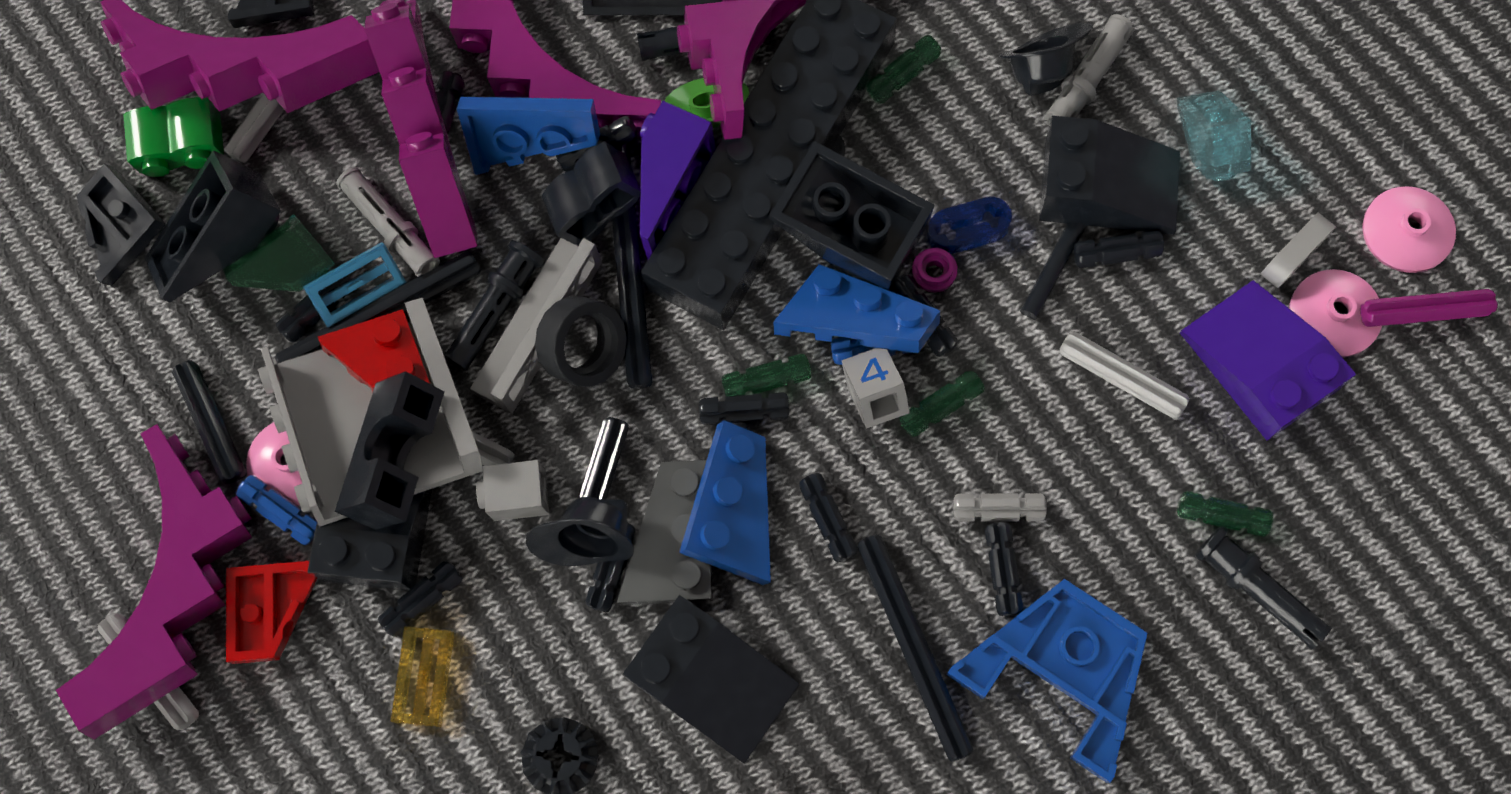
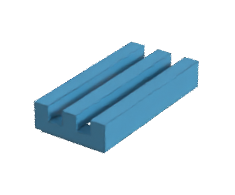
[303,242,406,327]

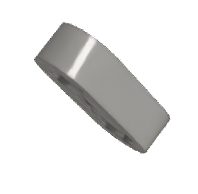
[1260,212,1336,289]

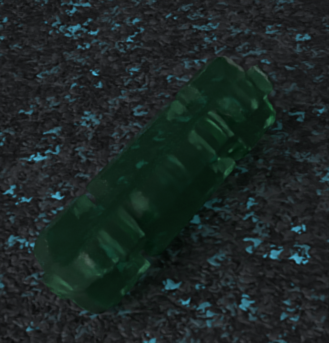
[867,35,941,104]
[722,354,812,397]
[899,371,985,437]
[1177,491,1273,536]

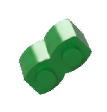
[123,97,224,177]

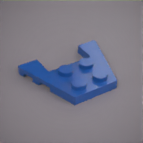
[946,579,1147,783]

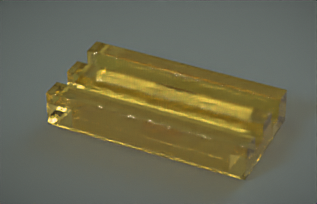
[391,627,454,728]

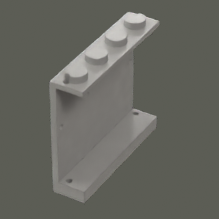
[258,298,482,527]

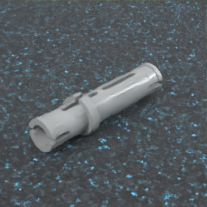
[1044,14,1135,126]
[336,167,440,277]

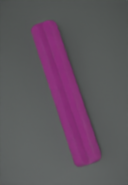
[1360,289,1498,327]

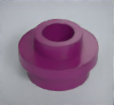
[912,248,957,293]

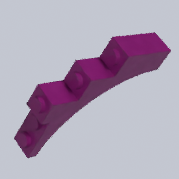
[100,0,380,113]
[364,0,478,258]
[449,0,661,138]
[677,0,807,140]
[56,424,253,740]

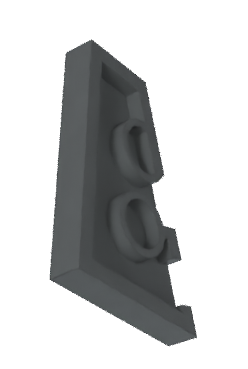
[617,460,713,605]

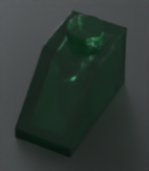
[222,214,335,292]

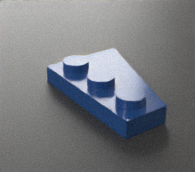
[457,97,600,175]

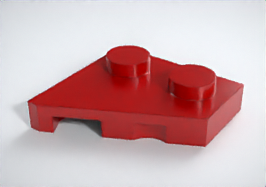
[318,309,430,393]
[226,561,317,664]

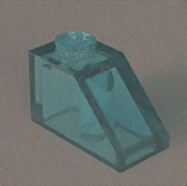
[1177,90,1251,181]

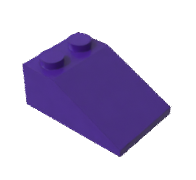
[640,101,716,260]
[1180,280,1356,441]

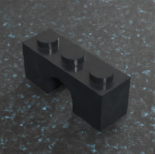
[335,371,445,530]

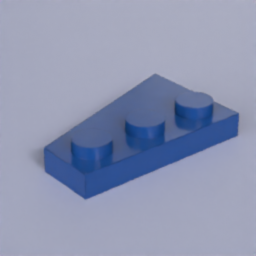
[773,264,940,353]
[679,420,771,585]

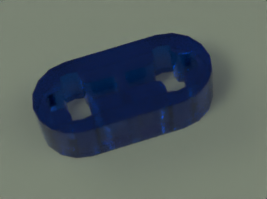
[927,197,1012,254]

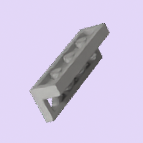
[470,238,602,414]

